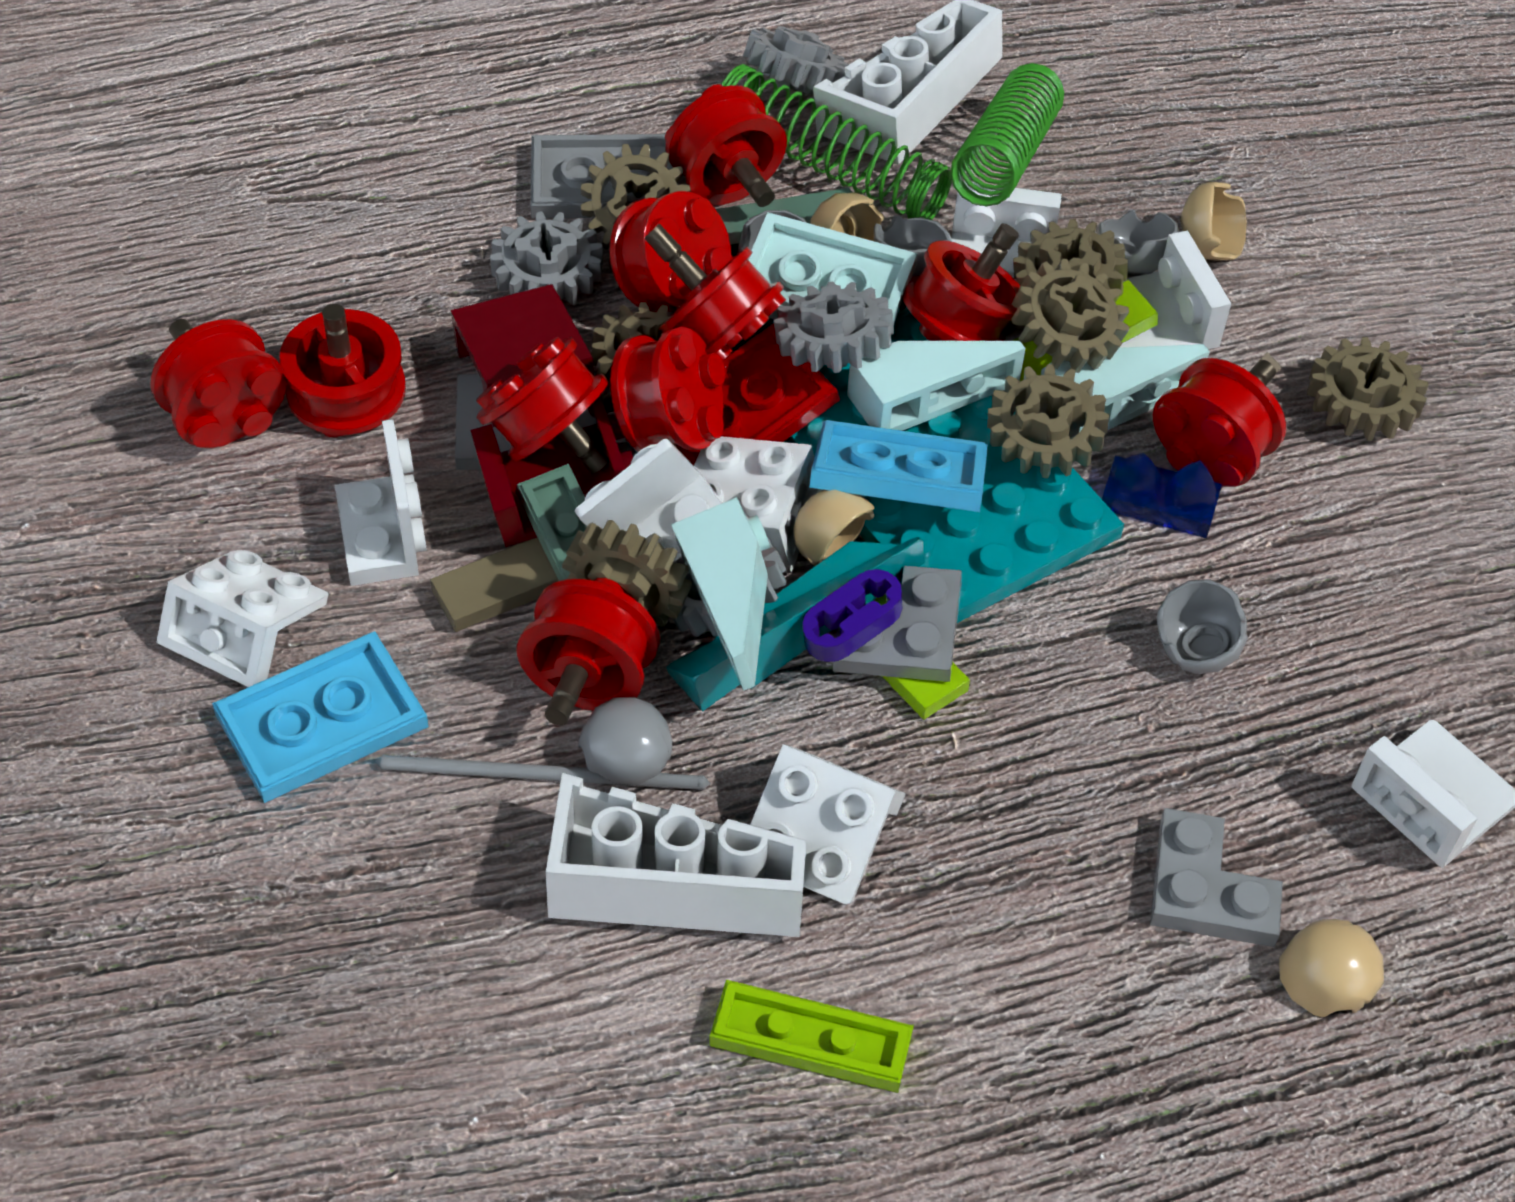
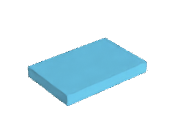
[809,420,988,512]
[212,631,429,803]

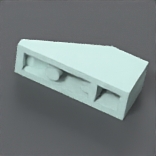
[847,341,1026,431]
[1041,344,1210,439]
[671,497,770,691]

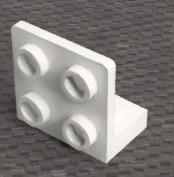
[951,181,1062,280]
[1120,230,1231,350]
[335,419,427,586]
[694,436,822,573]
[574,439,723,564]
[156,550,329,687]
[1351,720,1515,868]
[750,744,906,904]

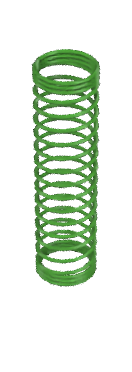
[950,63,1065,207]
[721,64,952,220]

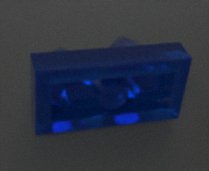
[1102,452,1222,538]

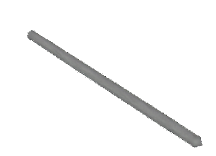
[375,755,711,790]

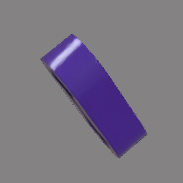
[802,569,903,662]

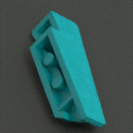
[666,537,925,712]

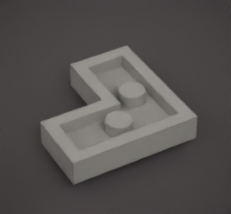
[832,566,962,682]
[1150,808,1283,947]

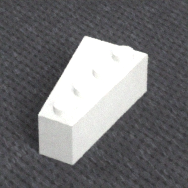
[813,0,1002,165]
[546,773,807,937]

